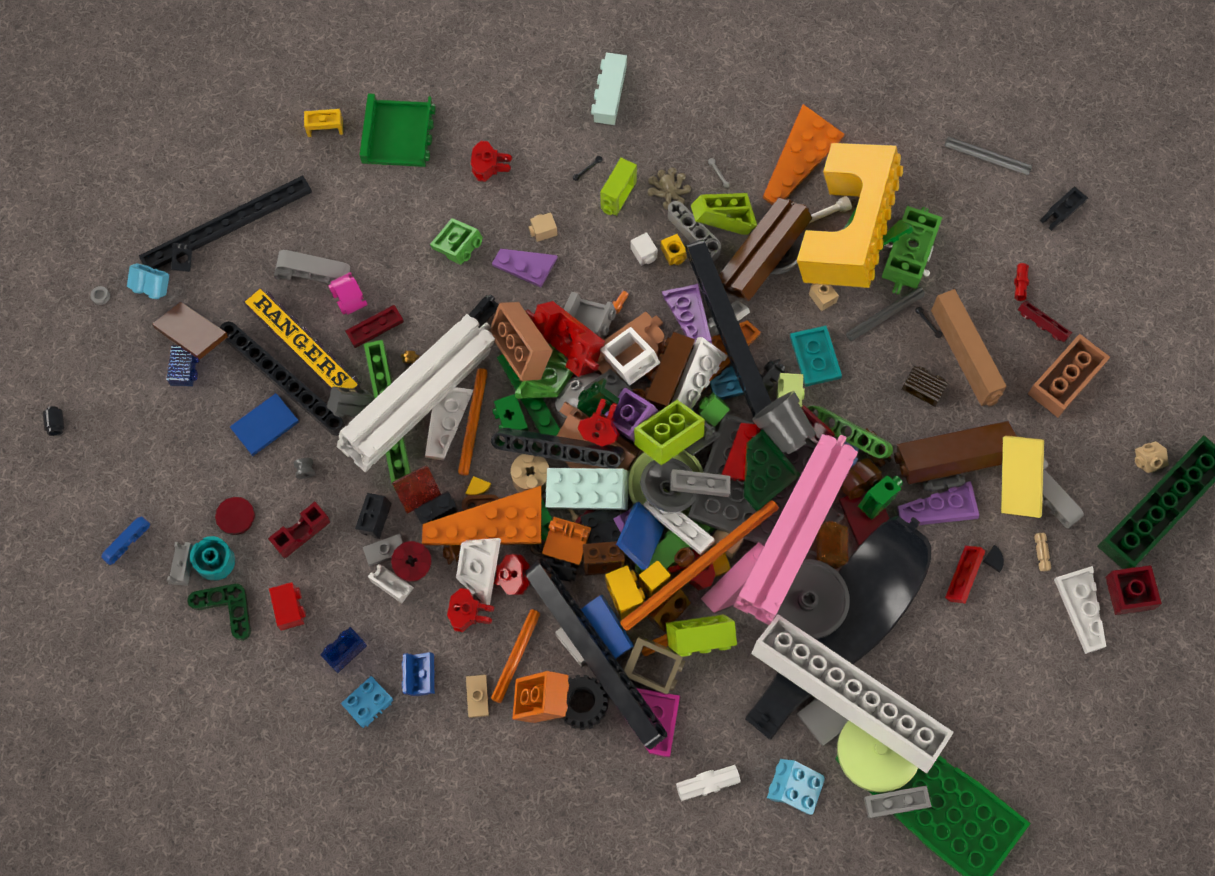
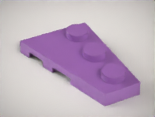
[492,249,558,287]

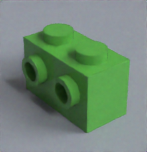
[698,392,730,427]

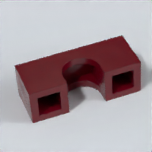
[268,502,331,559]

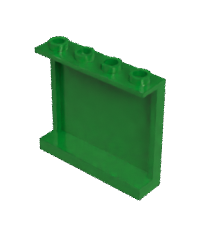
[359,93,436,167]

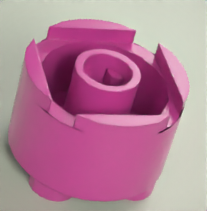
[328,272,367,315]

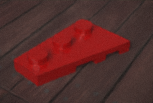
[721,423,760,481]

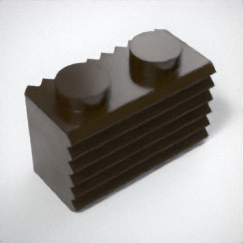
[901,366,948,407]

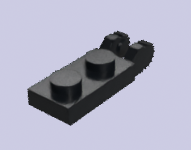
[1040,186,1088,231]

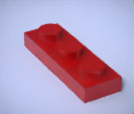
[945,545,985,604]

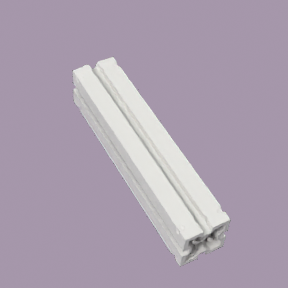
[337,314,495,473]

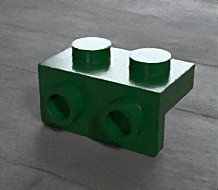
[577,378,620,417]

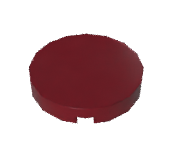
[215,497,255,535]

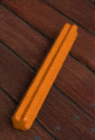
[491,609,540,703]

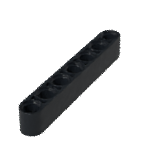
[491,428,626,469]

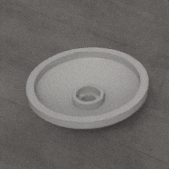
[555,373,601,418]

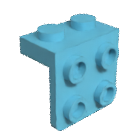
[767,759,825,815]

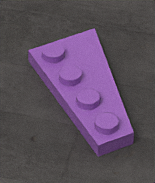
[662,284,712,344]
[897,481,979,525]

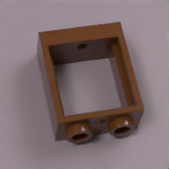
[583,541,625,576]

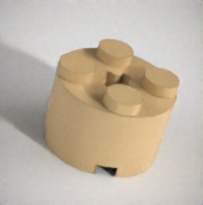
[511,454,549,492]

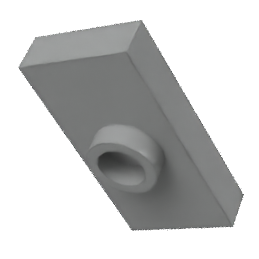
[363,534,403,566]

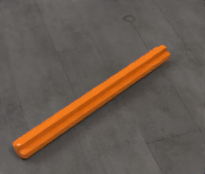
[458,368,488,476]

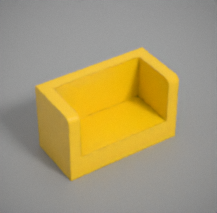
[304,109,343,137]
[639,561,671,597]

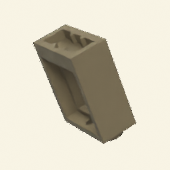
[624,636,686,694]

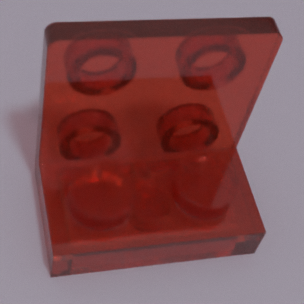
[392,465,441,514]

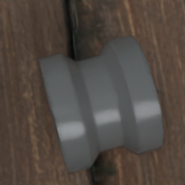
[294,458,315,479]

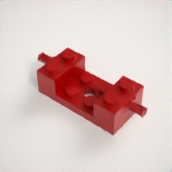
[525,301,605,377]

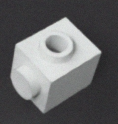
[631,232,658,266]

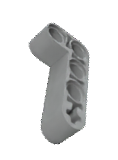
[667,201,721,268]
[274,250,350,284]
[1042,458,1084,528]

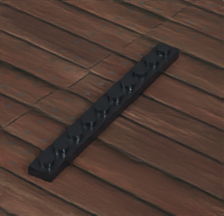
[139,175,312,269]

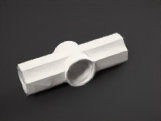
[676,765,741,802]

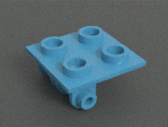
[341,676,393,728]

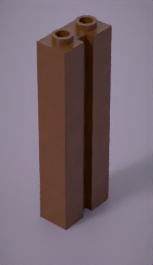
[719,198,813,302]
[894,421,1017,484]

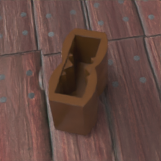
[840,458,882,500]

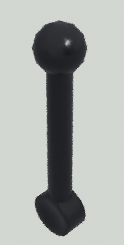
[573,156,602,181]
[915,307,943,338]

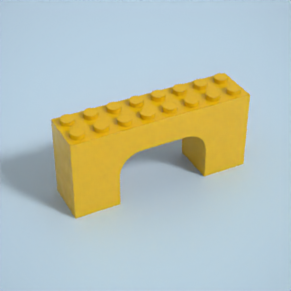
[797,143,903,288]

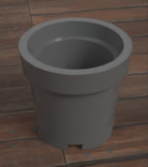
[752,391,816,455]

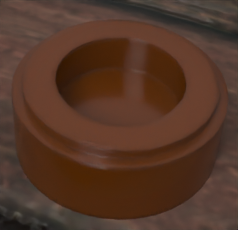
[674,547,695,567]

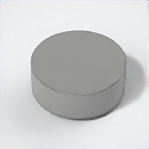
[90,286,110,305]

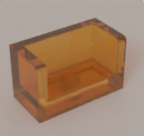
[817,521,848,569]

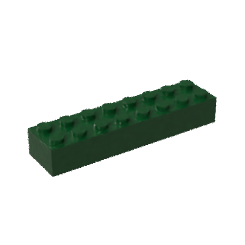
[1097,435,1215,569]

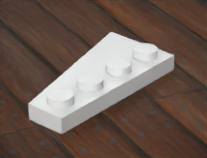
[671,337,728,410]
[425,387,473,460]
[1054,566,1106,654]

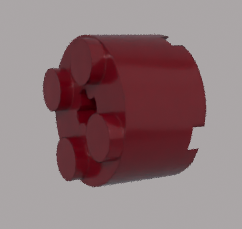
[391,541,432,582]

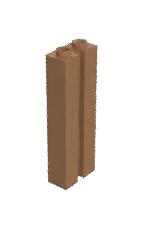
[931,289,1007,407]

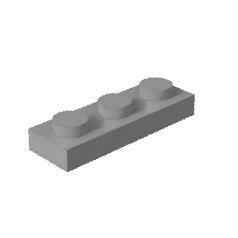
[671,469,730,497]
[864,786,932,819]

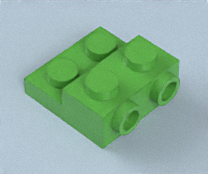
[430,218,483,265]

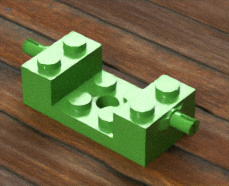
[881,206,942,295]

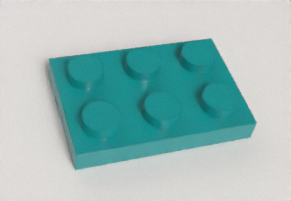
[790,325,842,387]

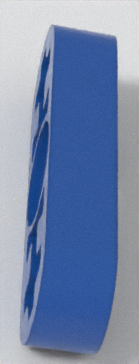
[101,516,150,565]

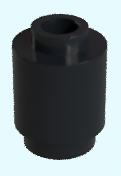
[43,406,64,436]

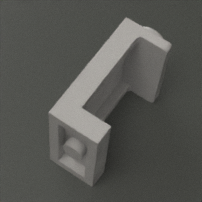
[564,292,616,339]

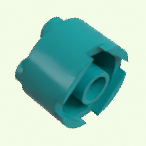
[190,536,235,581]

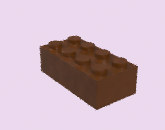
[643,332,695,411]

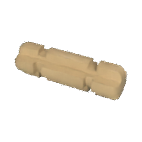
[1034,533,1051,571]

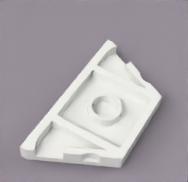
[456,538,501,605]

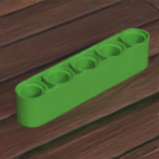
[807,405,893,458]

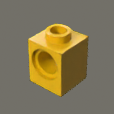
[660,234,687,266]

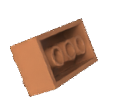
[489,302,553,381]
[1028,334,1110,418]

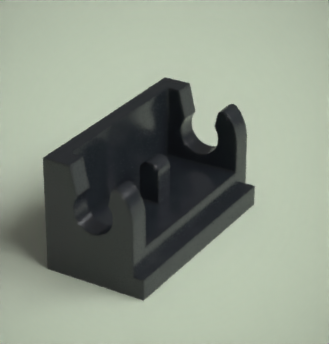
[355,493,392,539]

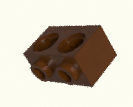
[647,582,691,632]

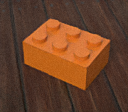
[512,671,569,723]

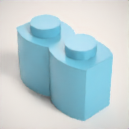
[127,263,170,299]

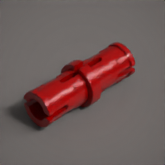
[1014,263,1029,301]

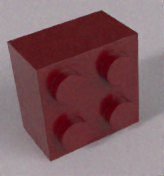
[1105,565,1162,615]

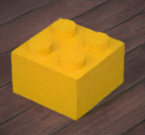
[605,565,645,619]

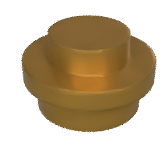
[401,351,420,364]

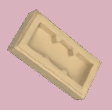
[466,675,489,718]

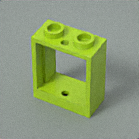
[600,158,637,216]

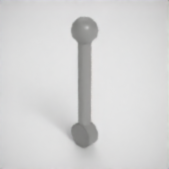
[708,158,730,189]

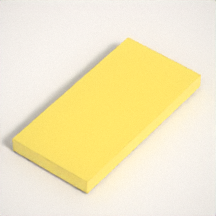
[1001,436,1044,518]

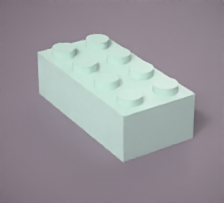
[546,468,629,510]

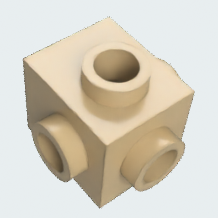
[1135,441,1169,473]

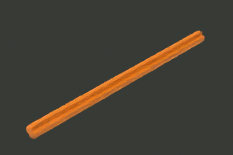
[620,500,779,631]

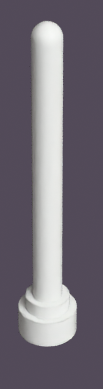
[809,196,852,223]

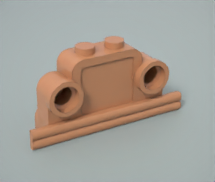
[594,312,666,381]
[557,401,643,471]

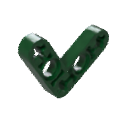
[187,584,251,641]

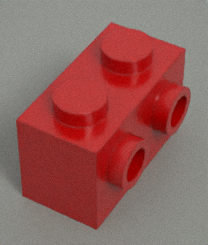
[269,582,306,631]

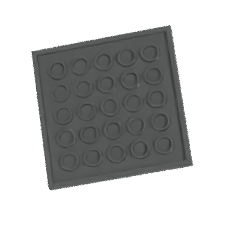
[688,413,816,546]

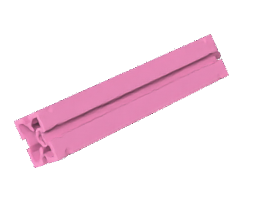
[733,434,858,625]

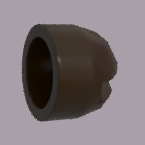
[530,540,545,555]

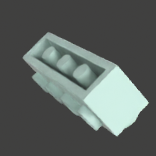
[591,52,627,125]

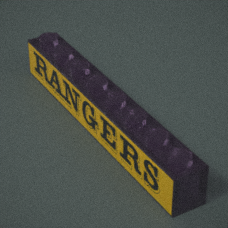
[244,288,362,391]

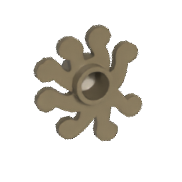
[647,167,691,210]

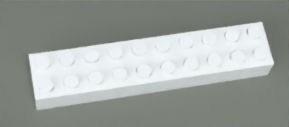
[751,615,954,773]

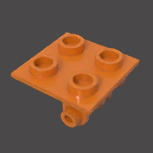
[542,517,591,565]

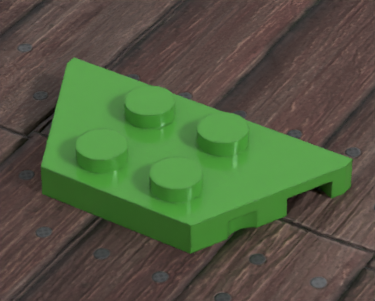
[515,344,573,399]

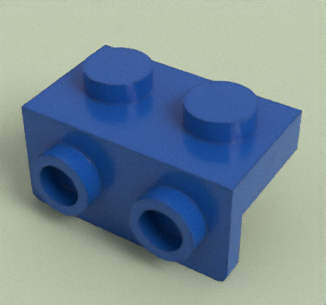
[402,652,435,696]

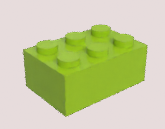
[634,400,705,465]
[666,614,737,656]

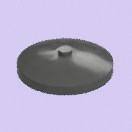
[774,559,850,639]

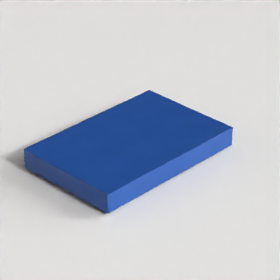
[230,393,299,456]
[616,501,664,570]
[581,595,634,659]

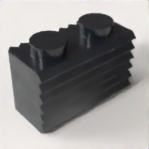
[413,491,458,527]

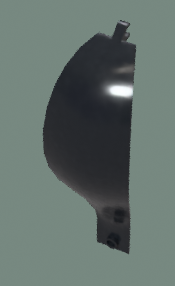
[745,516,931,740]

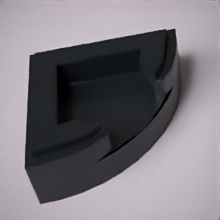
[983,545,1004,573]

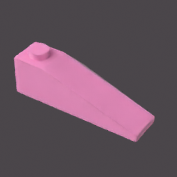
[701,543,764,613]

